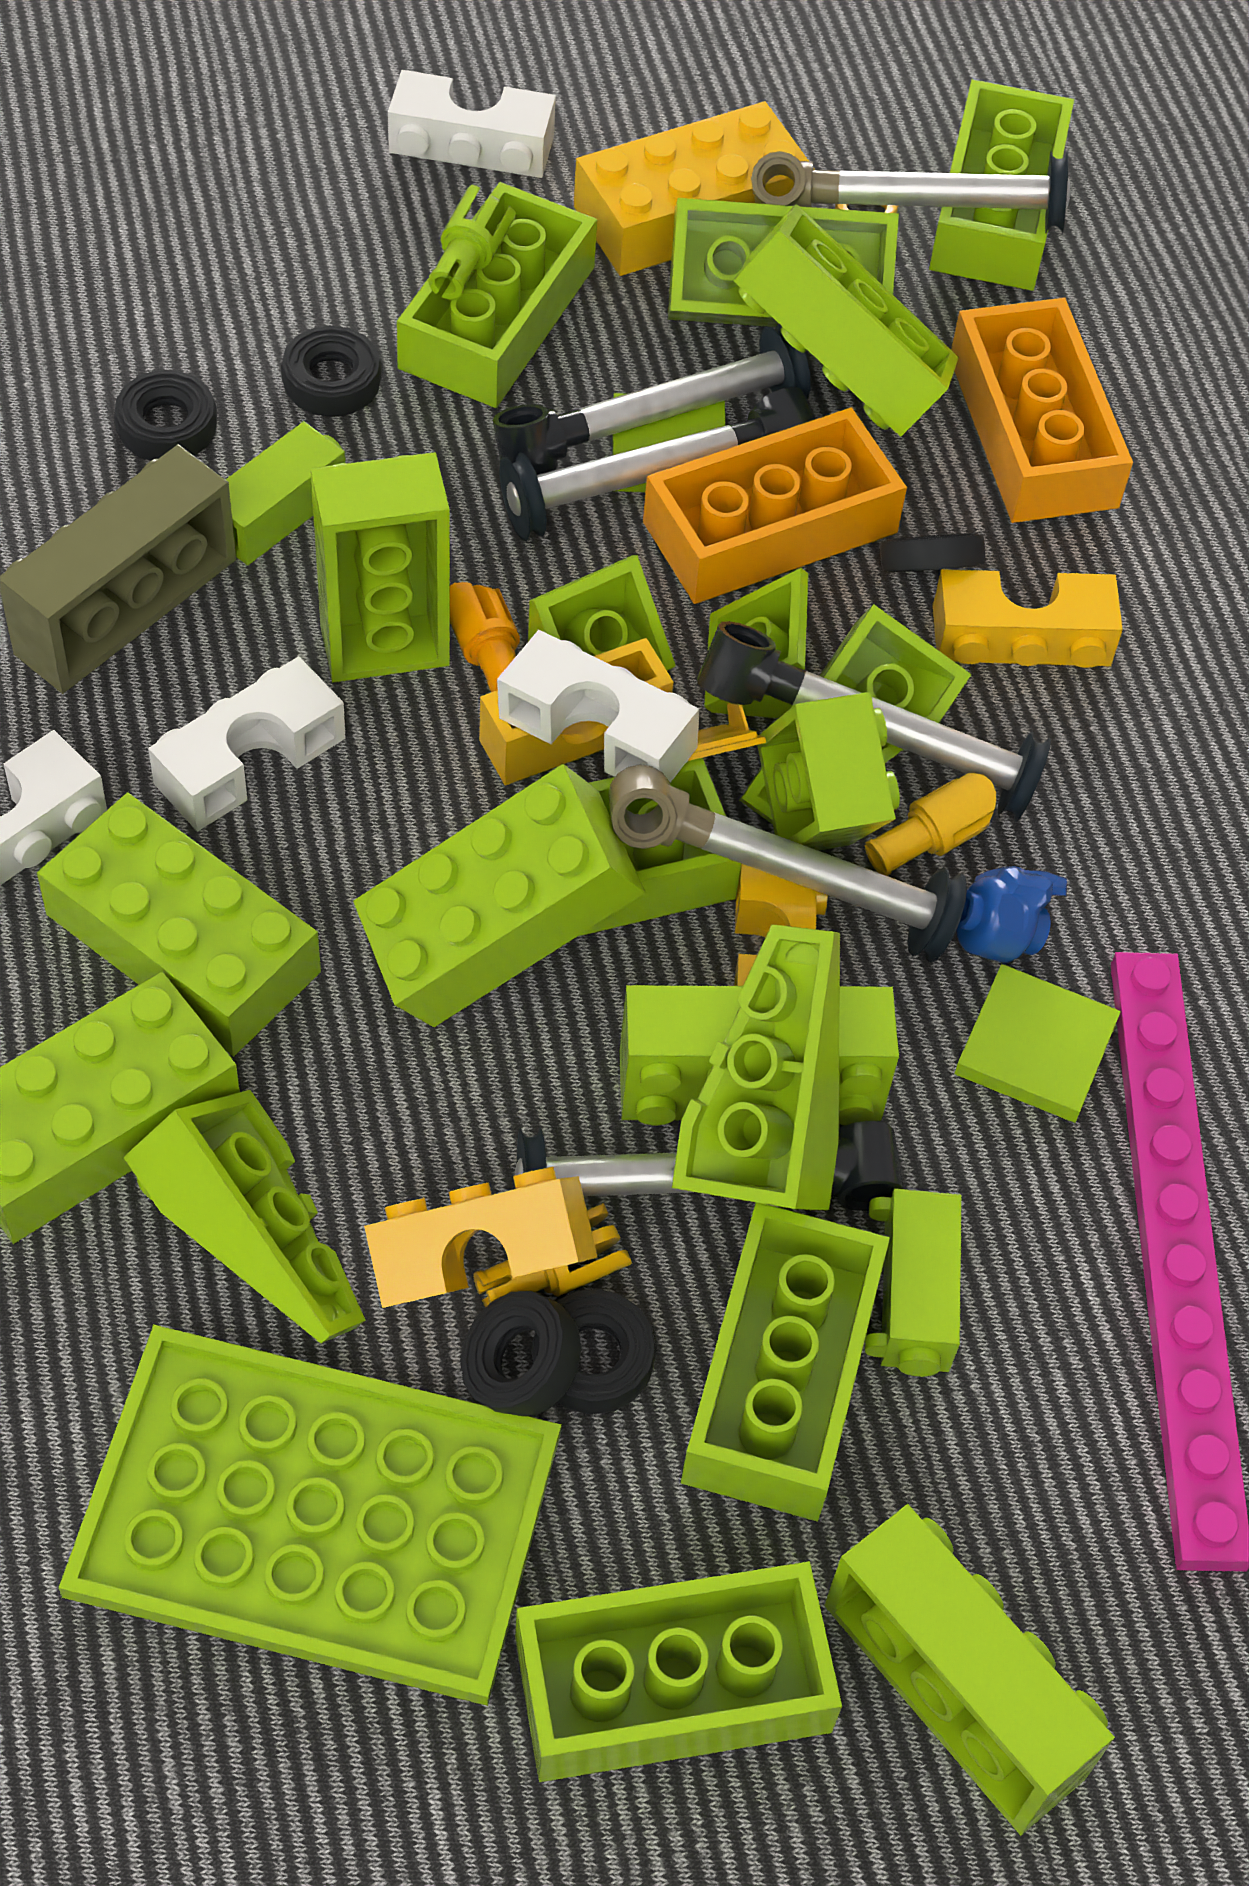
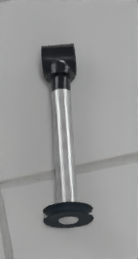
[492,324,811,475]
[499,387,816,541]
[697,621,1051,823]
[515,1121,904,1211]

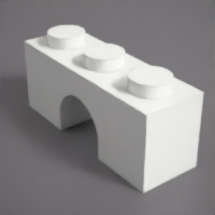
[388,70,556,178]
[497,630,699,783]
[148,656,345,832]
[0,730,107,885]

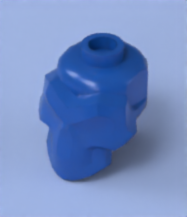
[956,866,1067,963]

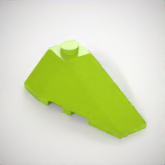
[739,604,972,824]
[672,924,840,1210]
[123,1090,366,1343]

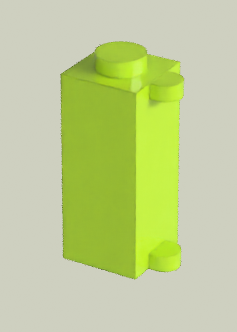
[225,421,346,566]
[865,1188,962,1377]

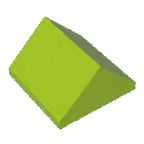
[528,555,676,671]
[704,568,808,718]

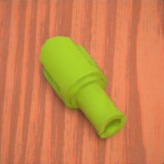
[428,185,516,300]

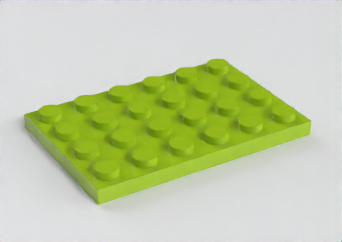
[59,1324,561,1706]

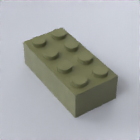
[0,444,236,694]

